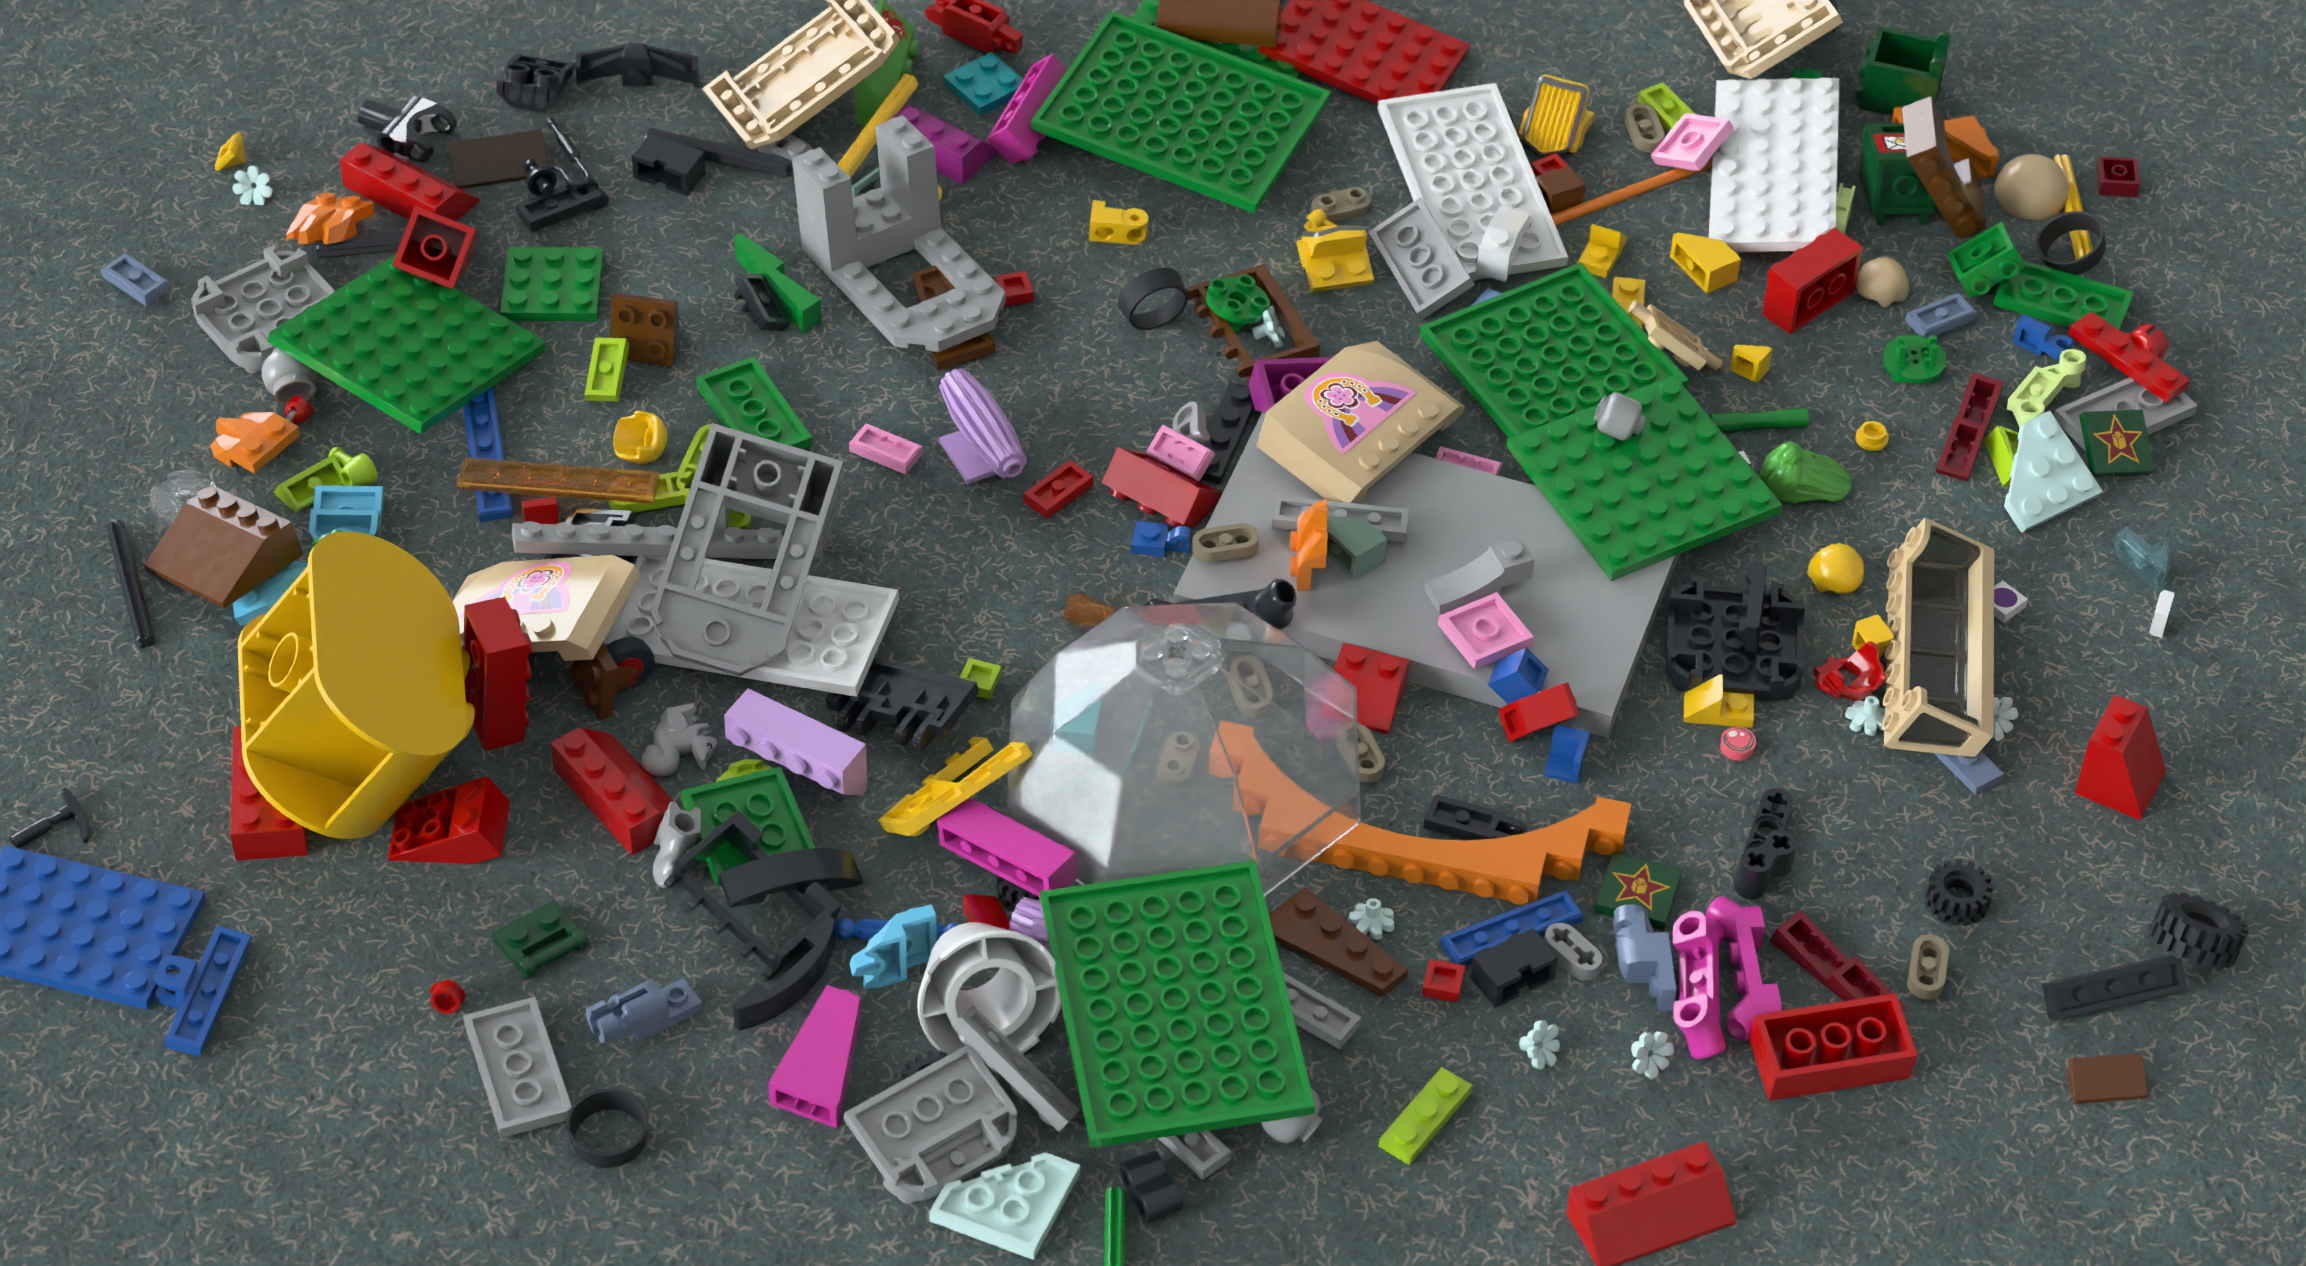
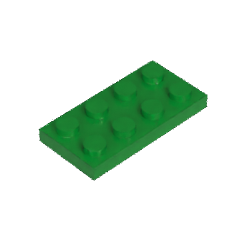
[1993,260,2134,331]
[696,356,813,450]

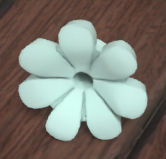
[232,166,273,205]
[1252,306,1285,348]
[1845,696,1885,736]
[1992,697,2018,741]
[1348,898,1395,940]
[1519,1020,1560,1069]
[1631,1032,1674,1079]

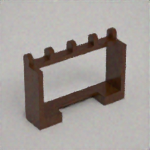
[1186,264,1320,386]

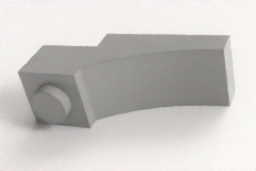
[1425,537,1535,614]

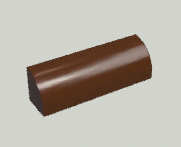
[1157,0,1282,47]

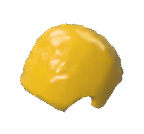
[613,411,668,464]
[1807,543,1864,594]

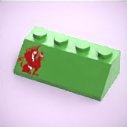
[854,0,919,125]

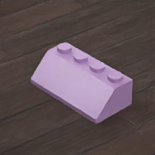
[724,688,867,795]

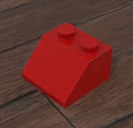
[1322,643,1410,735]

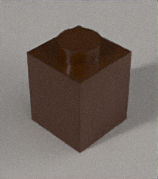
[1536,166,1586,215]

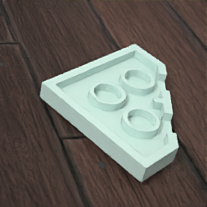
[2004,411,2103,533]
[929,1152,1080,1260]

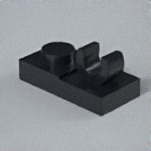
[734,273,791,331]

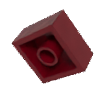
[2096,156,2140,198]

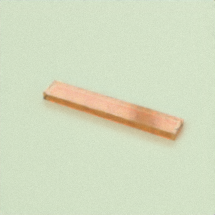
[456,457,660,504]

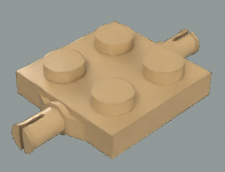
[1628,300,1723,371]

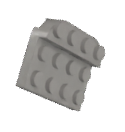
[843,1045,1017,1204]

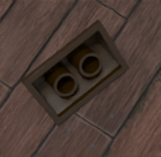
[448,129,548,189]

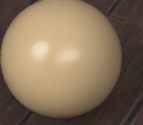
[1994,154,2069,220]

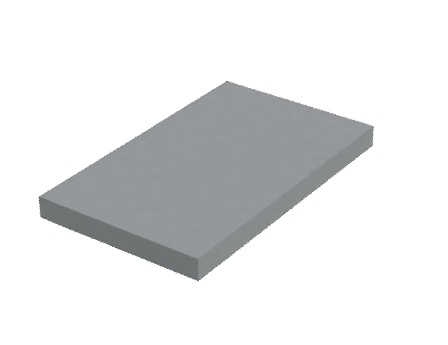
[1173,412,1680,738]

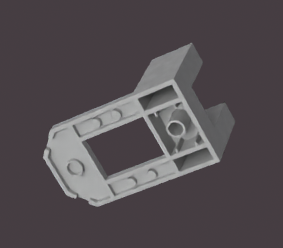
[792,115,1006,352]
[650,423,843,677]

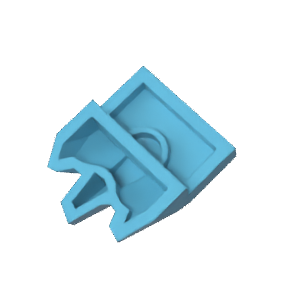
[309,485,384,540]
[233,561,308,626]
[850,904,937,989]

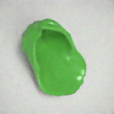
[1760,441,1852,504]

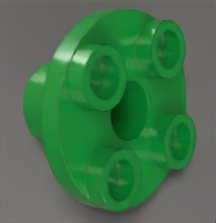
[1206,274,1270,333]

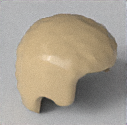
[1856,257,1910,307]

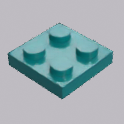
[943,52,1024,116]

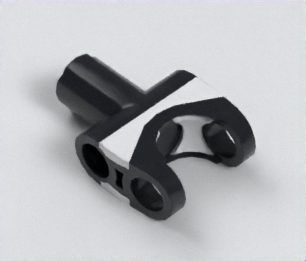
[358,96,457,163]

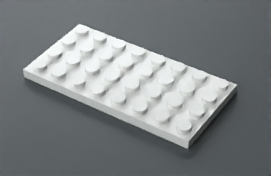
[1709,78,1839,252]
[1378,83,1568,281]
[603,556,899,697]

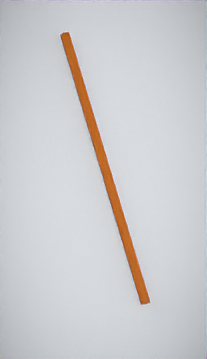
[1551,155,1713,226]

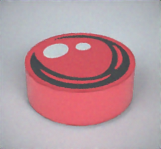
[1720,727,1756,761]

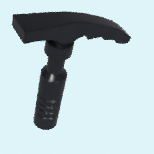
[9,787,89,848]

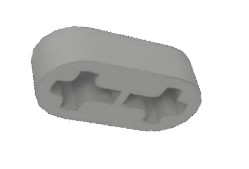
[1544,923,1602,981]

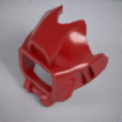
[1814,641,1886,701]

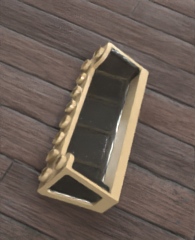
[1882,517,1994,757]

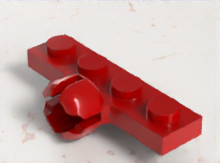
[2068,311,2190,403]

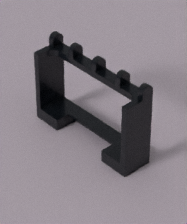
[664,810,842,980]

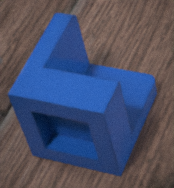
[1487,647,1549,704]
[1544,724,1590,784]

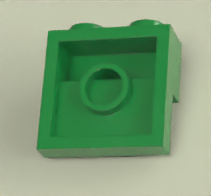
[1946,221,2026,299]

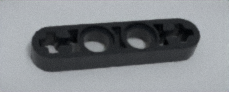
[1734,788,1793,900]

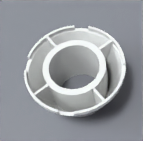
[917,922,1061,1065]

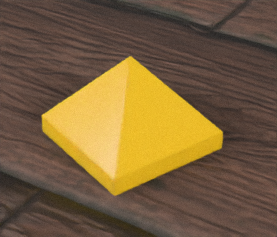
[215,132,246,171]

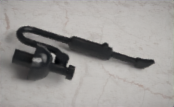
[524,118,592,196]

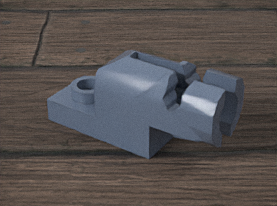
[1613,905,1676,1011]
[586,978,703,1043]

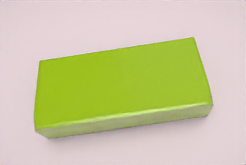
[1984,426,2019,486]
[274,455,345,514]

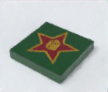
[2079,409,2155,477]
[1595,852,1682,930]

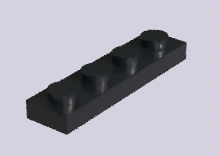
[1200,382,1255,485]
[2042,954,2187,1021]

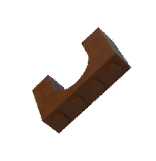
[1902,96,1987,239]

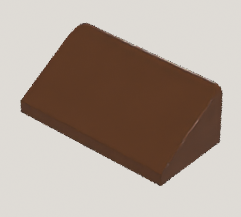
[2066,1053,2148,1104]

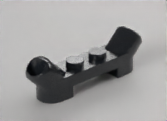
[1142,578,1297,646]

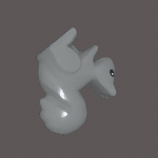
[641,703,718,777]
[653,801,701,888]

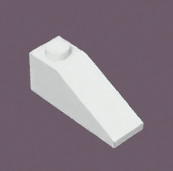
[1476,205,1531,282]

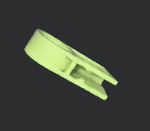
[1836,183,1856,234]

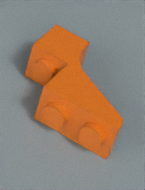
[1892,107,1999,178]

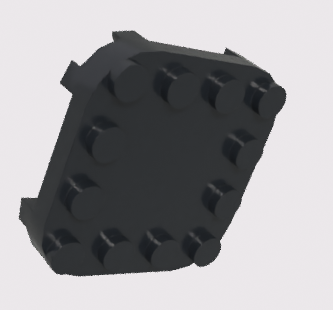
[1666,576,1806,700]

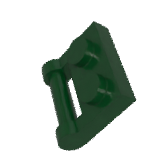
[493,900,589,979]

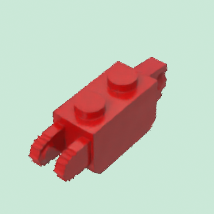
[924,0,1023,54]

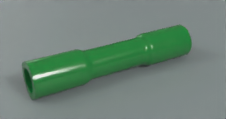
[1709,408,1809,432]

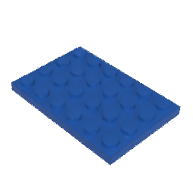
[0,845,206,1010]

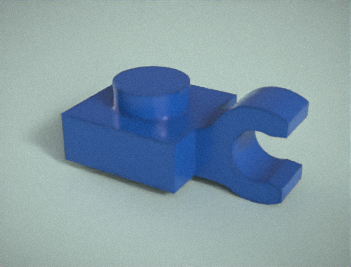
[2013,314,2073,361]
[1131,521,1191,557]

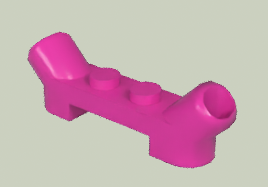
[1705,896,1782,1041]
[1673,911,1726,1060]

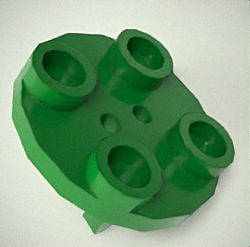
[1882,335,1947,384]

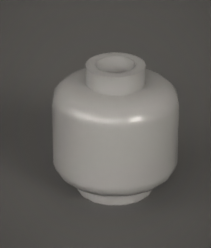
[1594,392,1646,441]

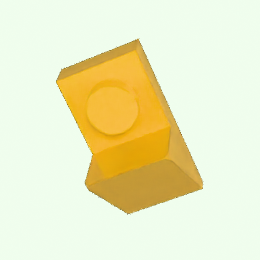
[1578,224,1628,279]
[1683,674,1754,728]

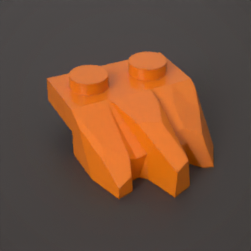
[286,193,375,244]
[210,412,300,474]
[1290,498,1328,591]

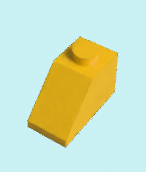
[1670,232,1741,294]

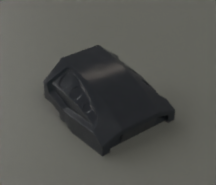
[496,53,575,112]

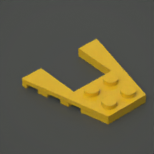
[878,737,1033,837]

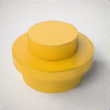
[1855,421,1889,451]

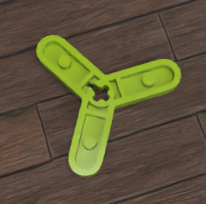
[608,424,752,530]

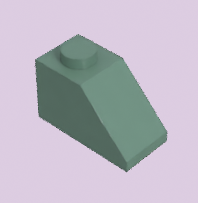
[1327,516,1387,580]

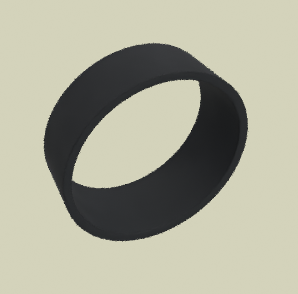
[2036,211,2106,275]
[1118,268,1188,330]
[566,1088,649,1168]

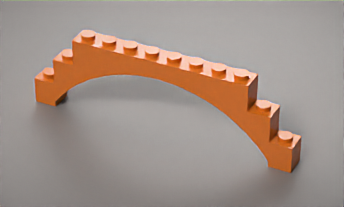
[1208,720,1632,905]

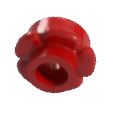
[430,979,466,1014]

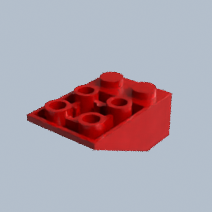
[388,776,510,864]

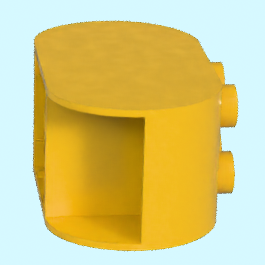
[238,531,475,839]

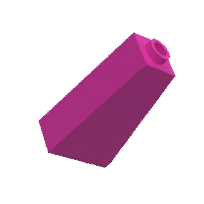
[768,985,861,1128]

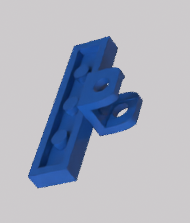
[155,925,251,1057]

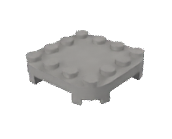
[191,246,335,373]

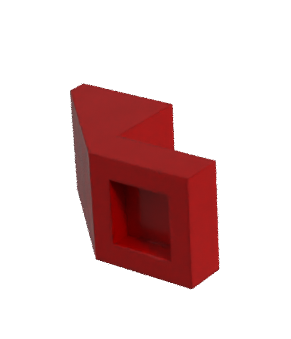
[1498,682,1580,742]

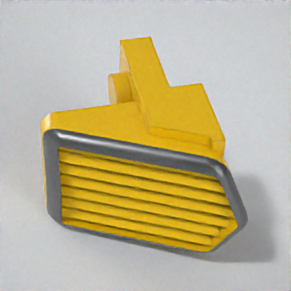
[1518,74,1595,156]
[1296,226,1374,293]

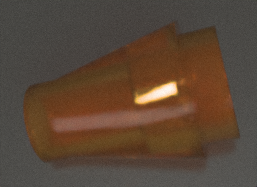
[1063,592,1115,627]

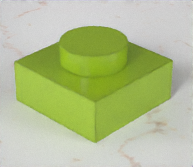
[959,658,1001,700]

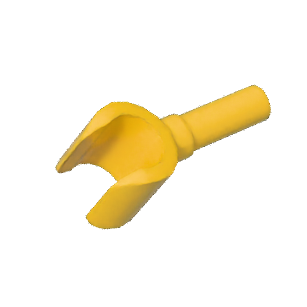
[1304,209,1338,231]

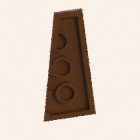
[913,265,995,371]
[1269,887,1408,997]

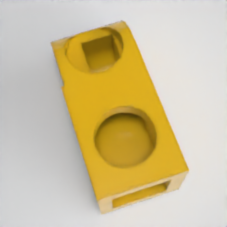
[1089,200,1149,244]

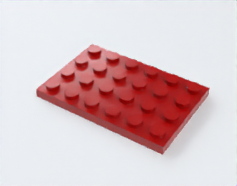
[1257,0,1470,105]

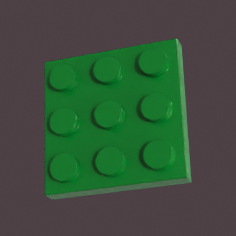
[500,247,604,321]
[680,766,816,886]

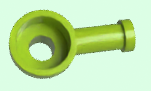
[329,446,378,486]

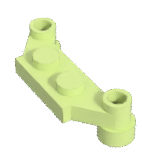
[2007,349,2086,427]

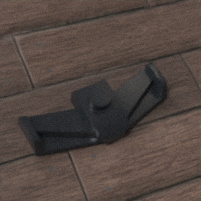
[575,43,699,87]

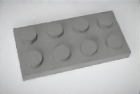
[1369,197,1475,320]
[2054,378,2198,451]
[463,997,572,1138]

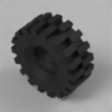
[2149,892,2248,970]

